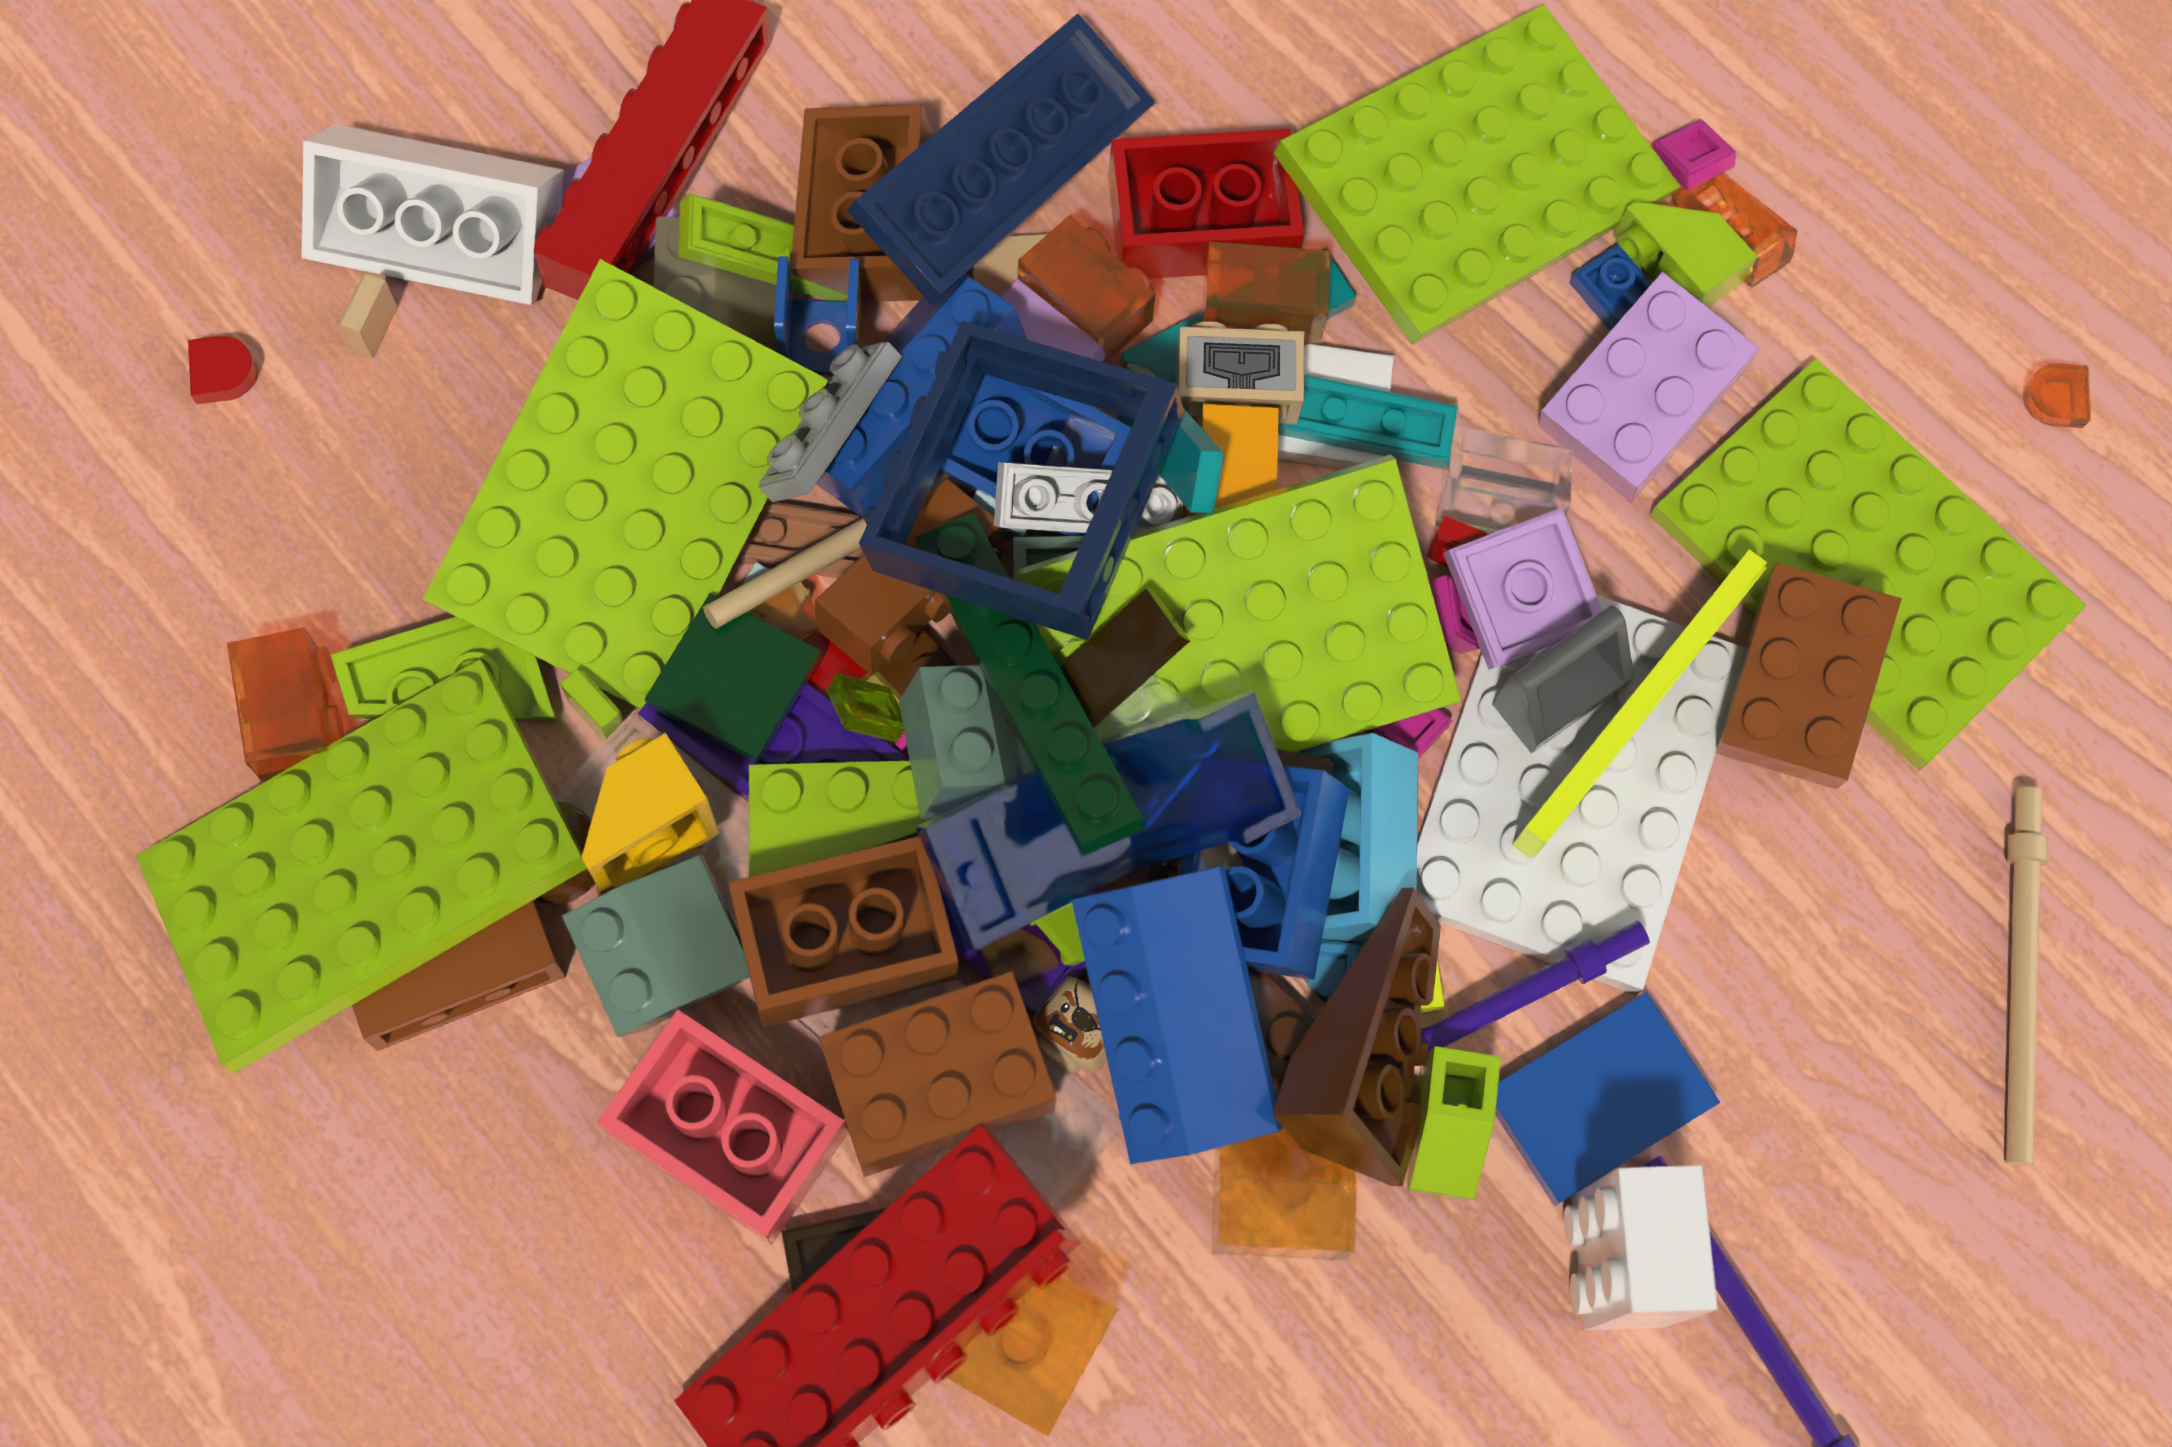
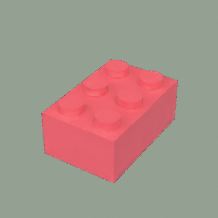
[597,1009,848,1246]

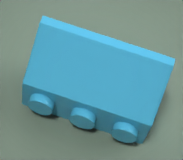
[1297,733,1418,946]

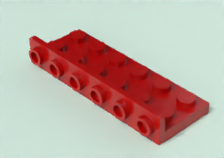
[674,1125,1082,1447]

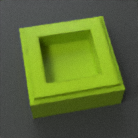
[560,669,627,747]

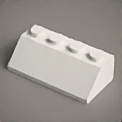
[302,124,564,305]

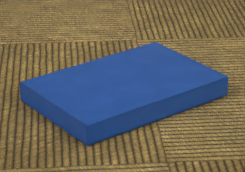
[1495,992,1721,1207]

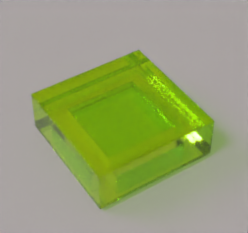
[826,673,904,742]

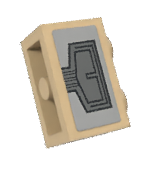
[1175,321,1304,424]

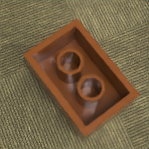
[1716,563,1902,789]
[728,835,958,1028]
[818,971,1057,1178]

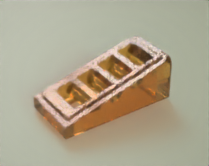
[1671,172,1798,288]

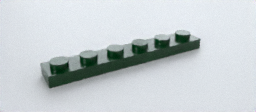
[915,513,1144,857]

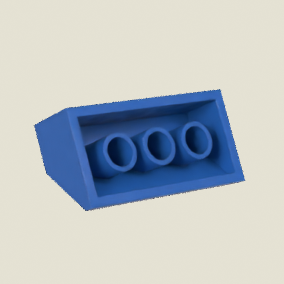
[816,277,1028,518]
[1072,865,1283,1164]

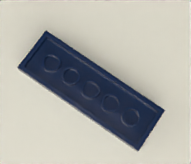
[846,13,1156,304]

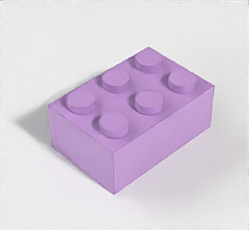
[1539,272,1759,503]

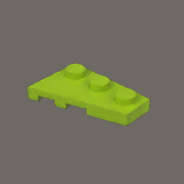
[330,617,557,721]
[749,761,946,877]

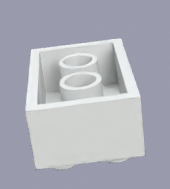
[1564,1166,1717,1331]

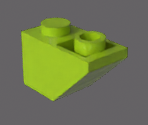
[1613,201,1758,308]
[1407,1046,1501,1201]

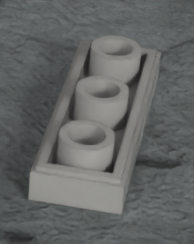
[758,341,902,502]

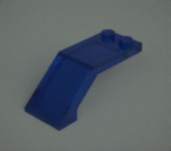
[915,692,1301,951]

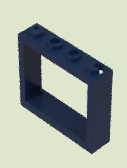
[859,321,1184,641]

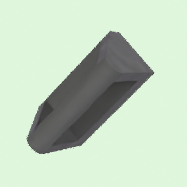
[1492,605,1634,754]

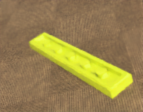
[1512,549,1767,858]

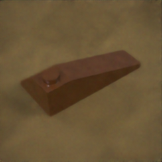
[1272,888,1441,1186]

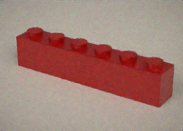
[534,0,770,300]

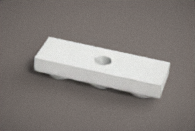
[994,462,1183,533]

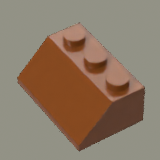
[790,104,933,302]

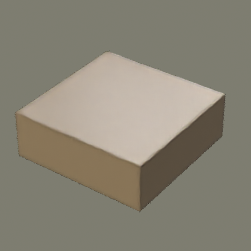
[339,273,398,359]

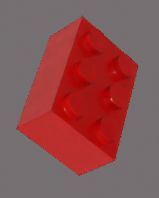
[1108,128,1304,281]

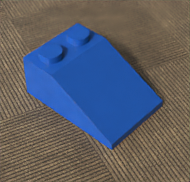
[939,374,1131,537]

